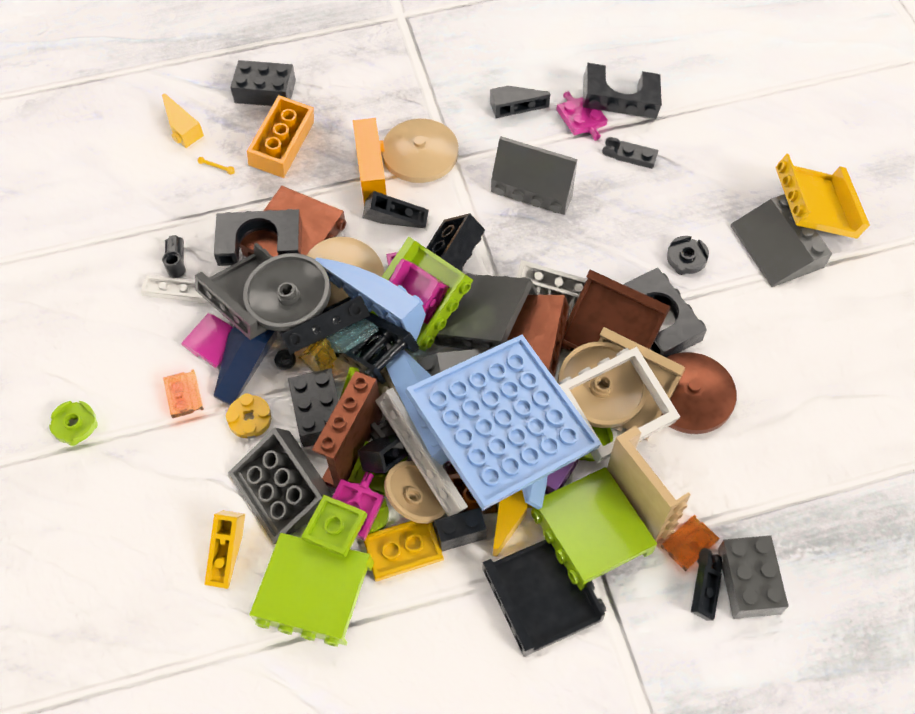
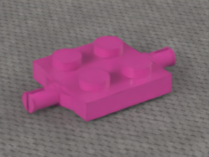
[556,91,608,141]
[332,472,384,541]

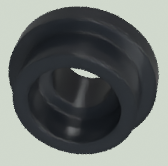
[274,349,296,370]

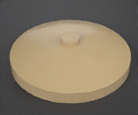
[382,119,458,183]
[307,237,384,307]
[557,342,648,428]

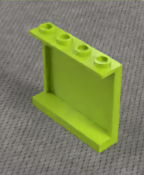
[371,236,473,352]
[531,467,657,591]
[249,533,374,647]

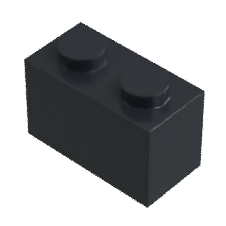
[434,508,487,552]

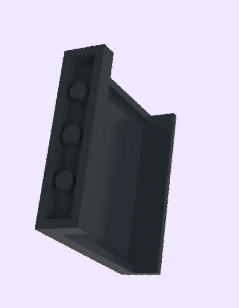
[482,540,606,657]

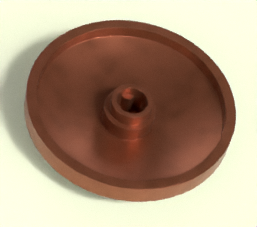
[661,352,737,434]

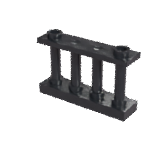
[279,295,370,354]
[323,312,419,384]

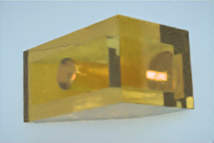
[298,338,337,372]

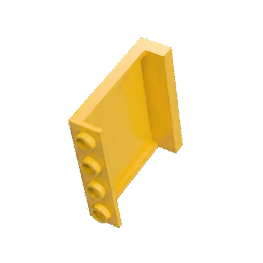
[775,153,870,239]

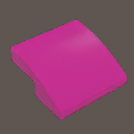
[181,312,233,368]

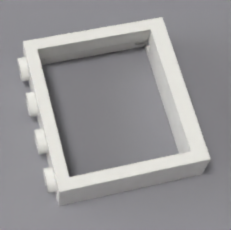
[559,347,680,463]

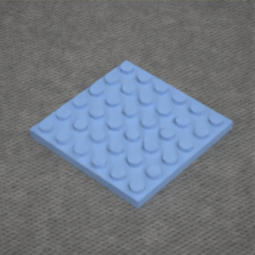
[405,335,601,511]

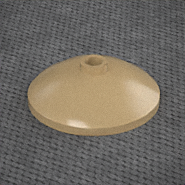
[384,461,446,523]

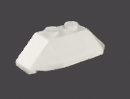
[516,260,587,317]

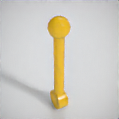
[197,157,235,175]

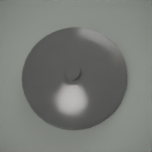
[243,253,331,331]

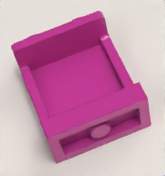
[389,259,449,324]

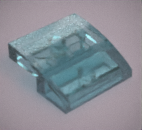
[319,318,379,353]

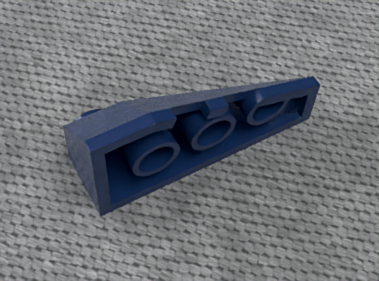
[213,326,277,405]

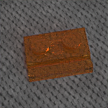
[163,369,204,419]
[661,514,720,572]

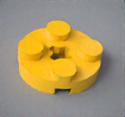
[225,393,272,438]

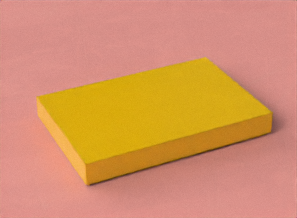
[363,521,444,582]

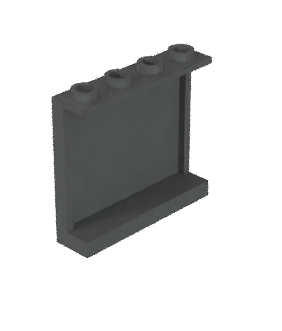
[195,243,273,340]
[434,273,538,351]

